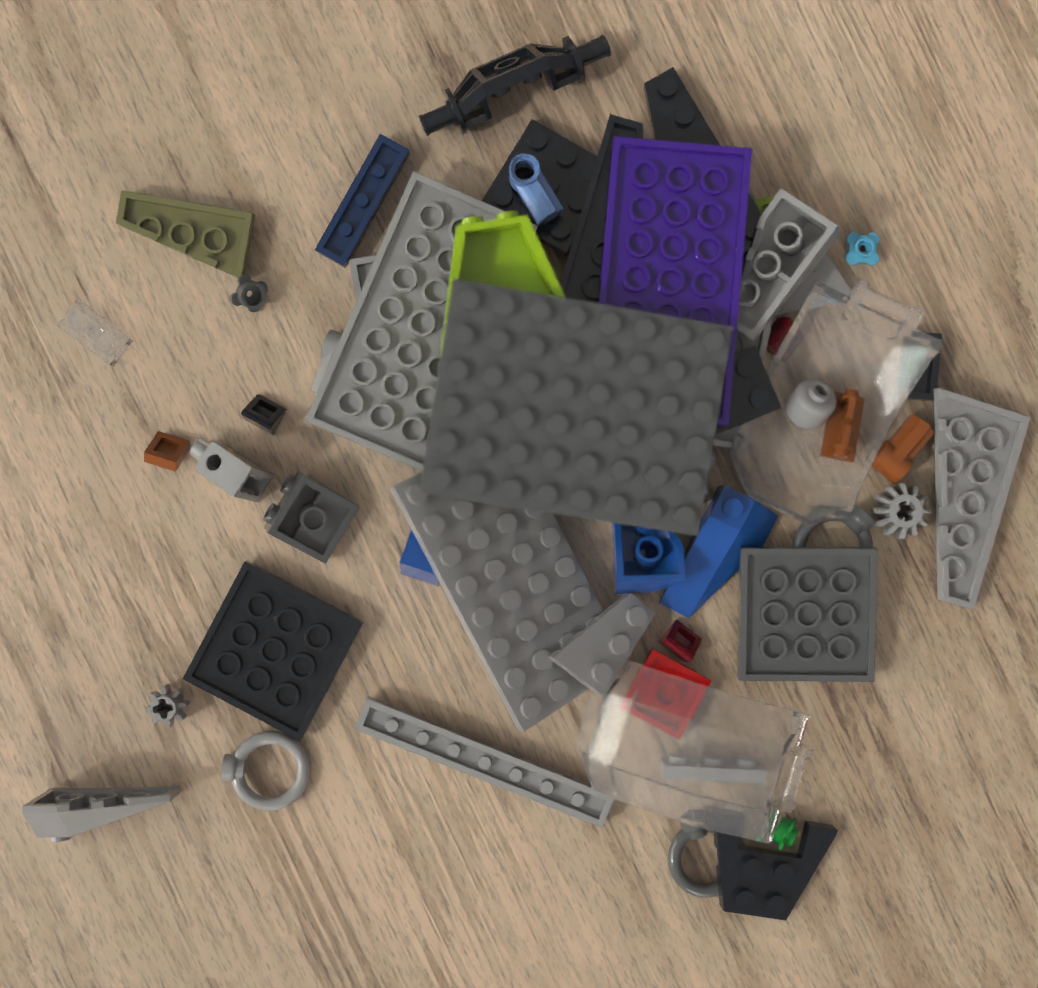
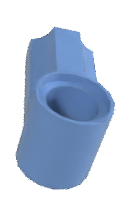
[509,154,564,226]

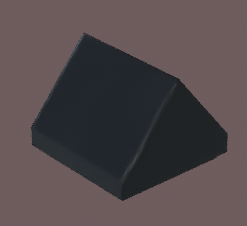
[241,394,287,435]

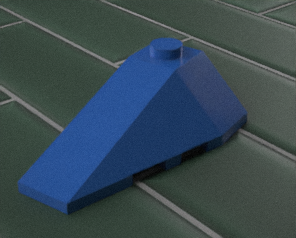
[659,485,778,618]
[612,523,686,594]

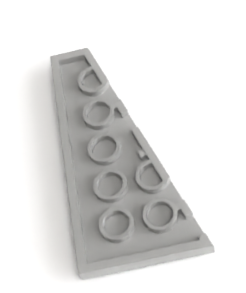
[934,388,1031,610]

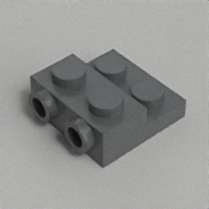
[263,470,359,564]

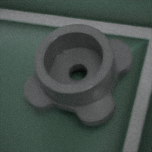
[230,274,268,313]

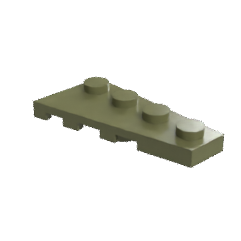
[116,190,255,278]

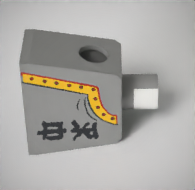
[190,439,275,502]

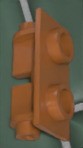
[820,389,865,463]

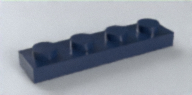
[315,134,410,269]

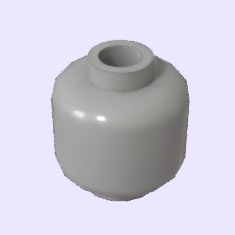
[785,379,837,430]

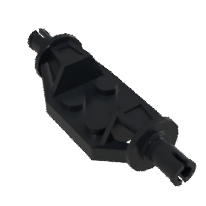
[418,35,611,136]

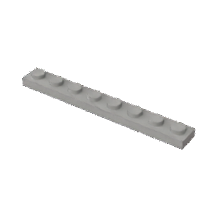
[355,696,615,828]

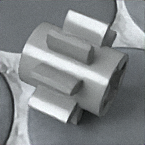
[145,684,191,728]

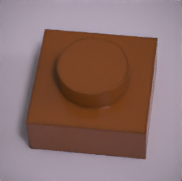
[144,431,190,472]

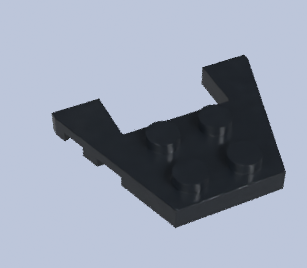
[711,805,838,921]

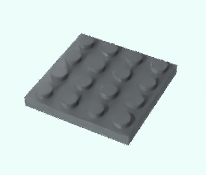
[738,547,878,682]

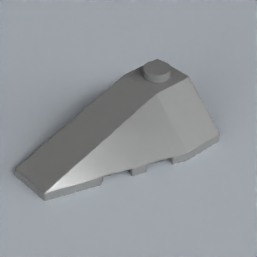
[737,188,839,341]
[22,786,180,842]

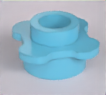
[845,232,880,266]

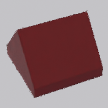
[766,316,802,361]
[658,619,702,662]

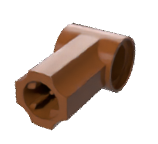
[867,414,935,484]

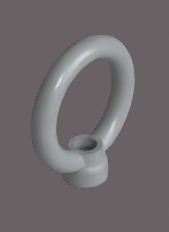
[221,731,311,811]

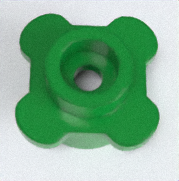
[771,816,800,850]

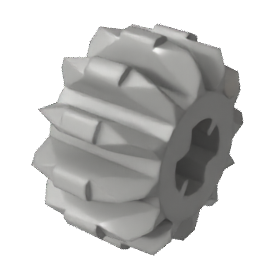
[871,482,932,539]

